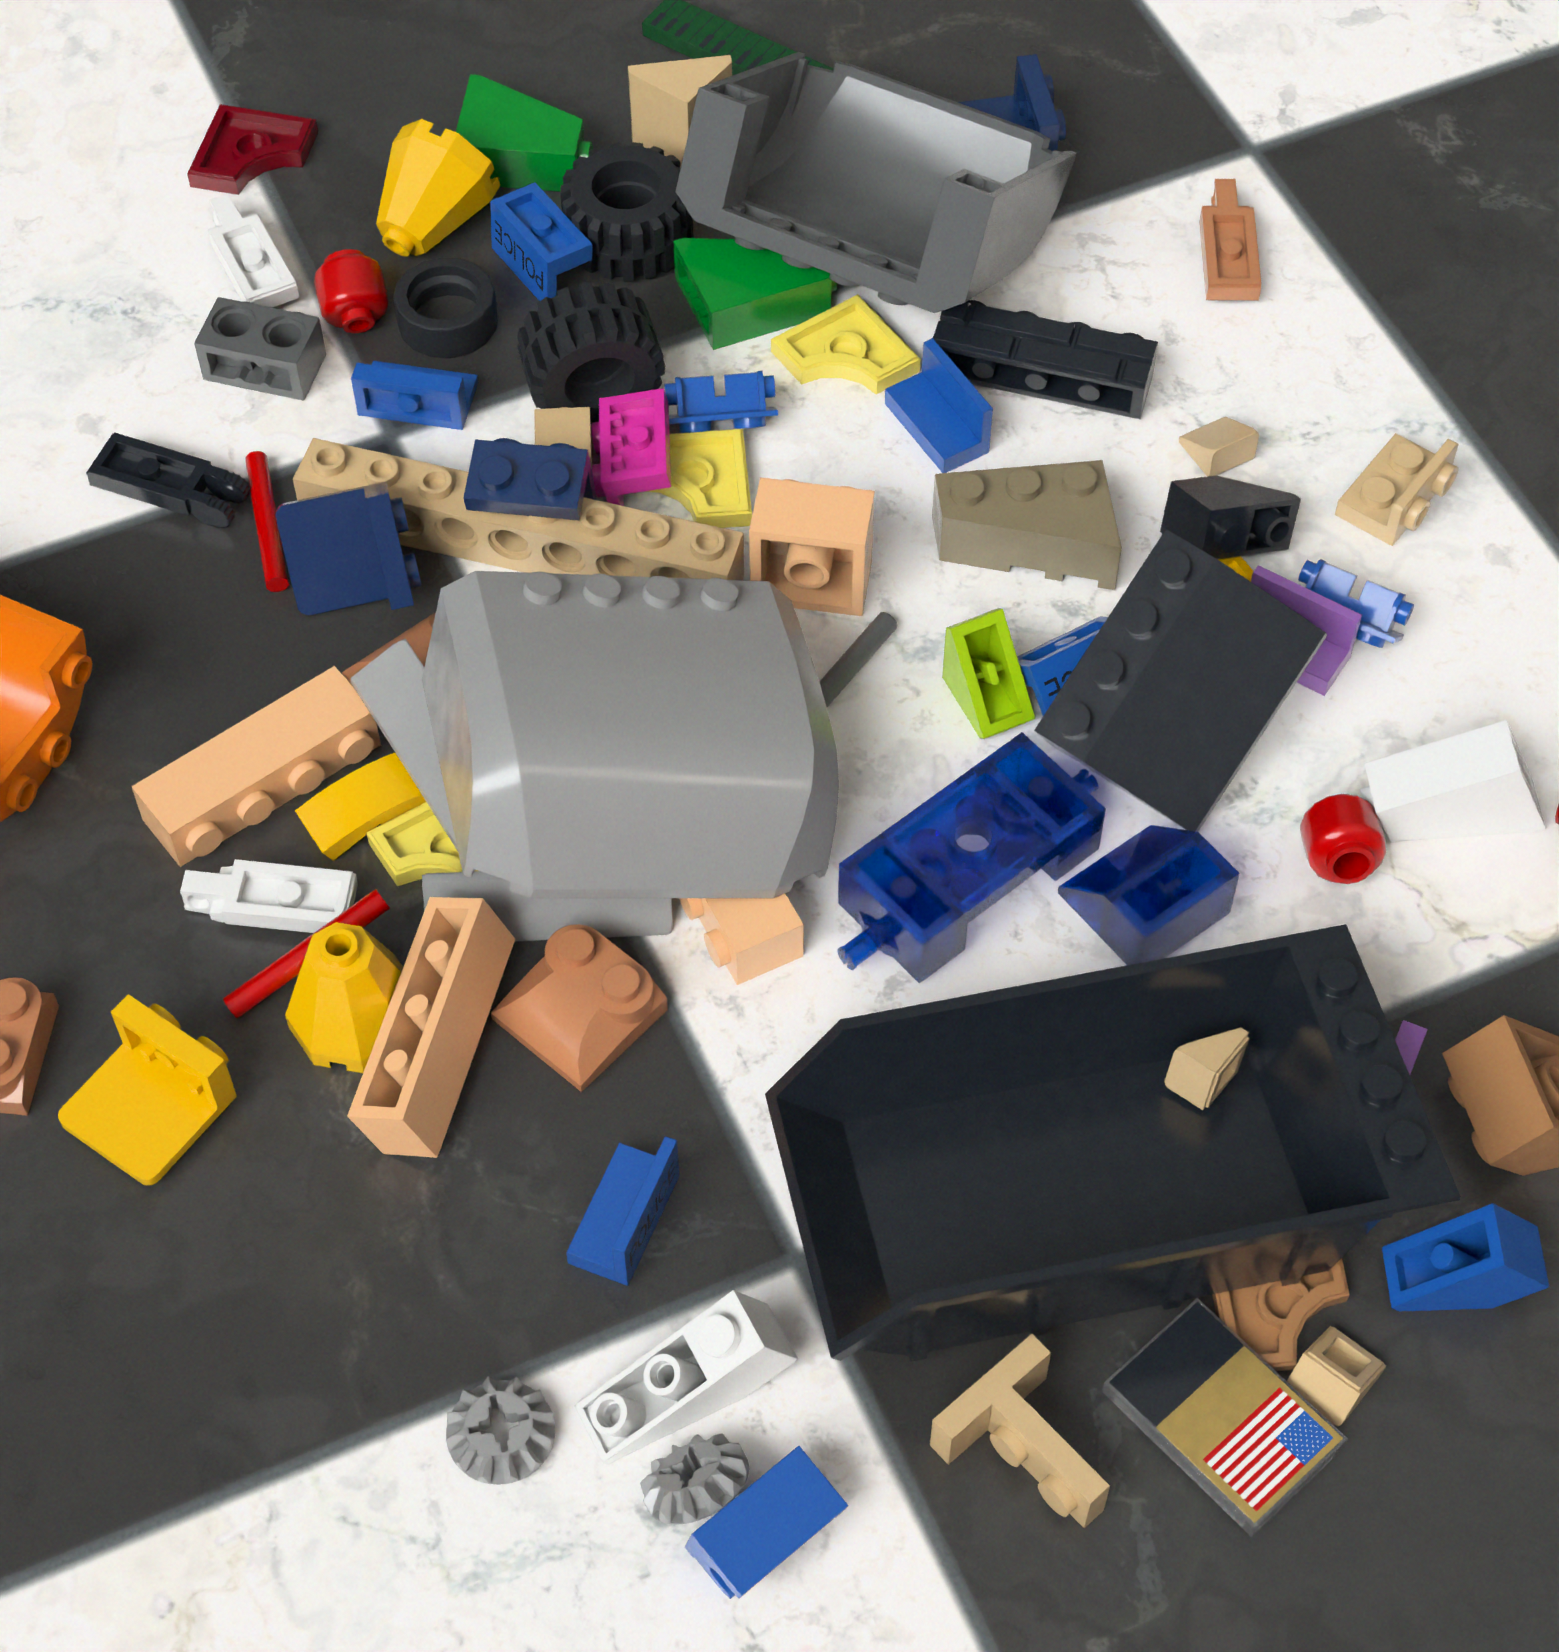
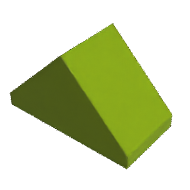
[942,608,1036,739]

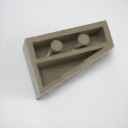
[932,460,1122,590]

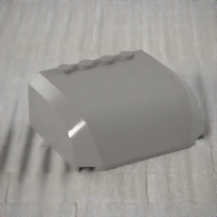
[422,571,839,899]

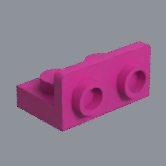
[591,388,671,506]

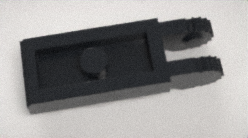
[86,432,251,529]

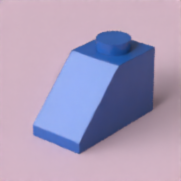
[1382,1203,1549,1312]

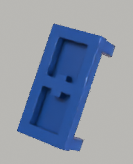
[685,1446,848,1599]

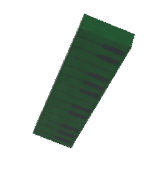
[642,0,833,76]

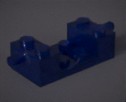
[837,732,1106,984]

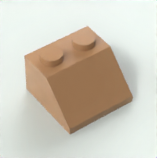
[1442,1015,1559,1176]

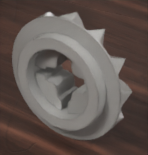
[446,1376,555,1485]
[640,1433,749,1524]

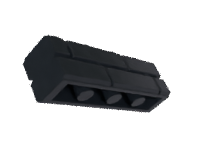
[933,300,1158,419]

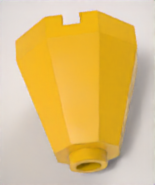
[376,119,500,257]
[285,922,403,1073]

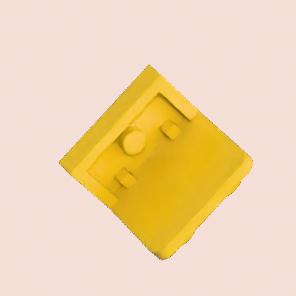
[58,994,237,1185]

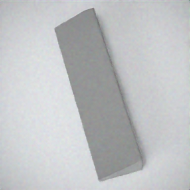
[351,639,458,851]
[422,871,673,941]

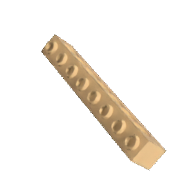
[293,438,744,580]

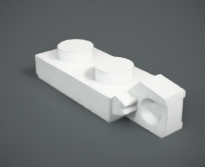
[208,193,299,308]
[180,859,358,933]

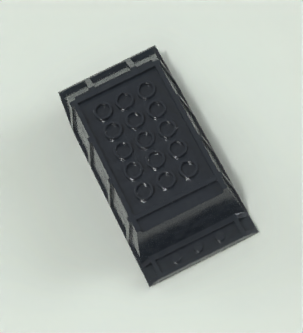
[765,924,1461,1362]

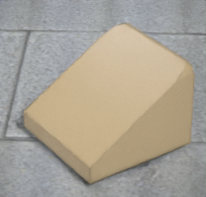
[1179,417,1259,476]
[1164,1027,1249,1110]
[1285,1326,1386,1426]

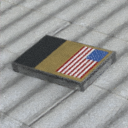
[1102,1298,1348,1537]

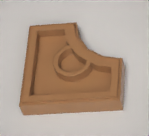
[1212,1258,1350,1372]

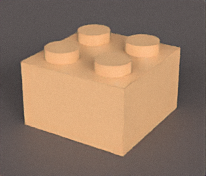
[749,477,875,616]

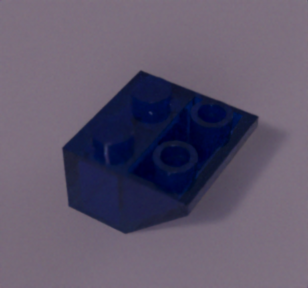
[1058,825,1240,965]

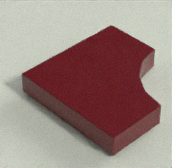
[187,104,318,195]

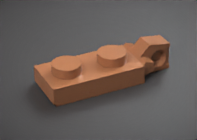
[1199,179,1261,301]

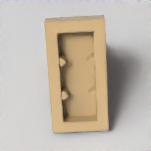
[930,1334,1110,1528]

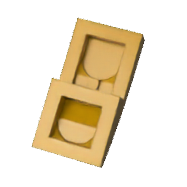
[295,753,426,861]

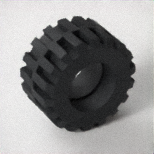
[560,142,693,281]
[517,282,666,424]

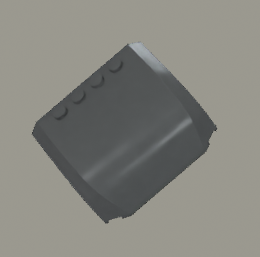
[675,52,1077,313]

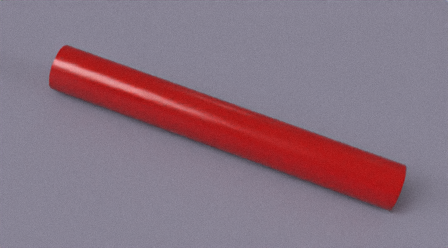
[245,451,289,592]
[223,889,390,1019]

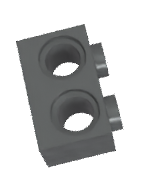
[194,297,326,401]

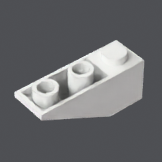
[574,1290,799,1465]

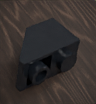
[1160,475,1301,559]

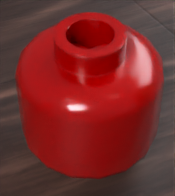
[314,249,389,333]
[1300,794,1386,884]

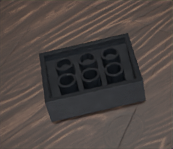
[1034,529,1327,836]

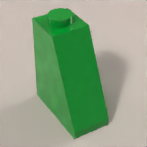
[456,74,593,192]
[673,238,837,350]

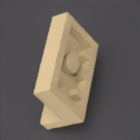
[1335,433,1459,546]

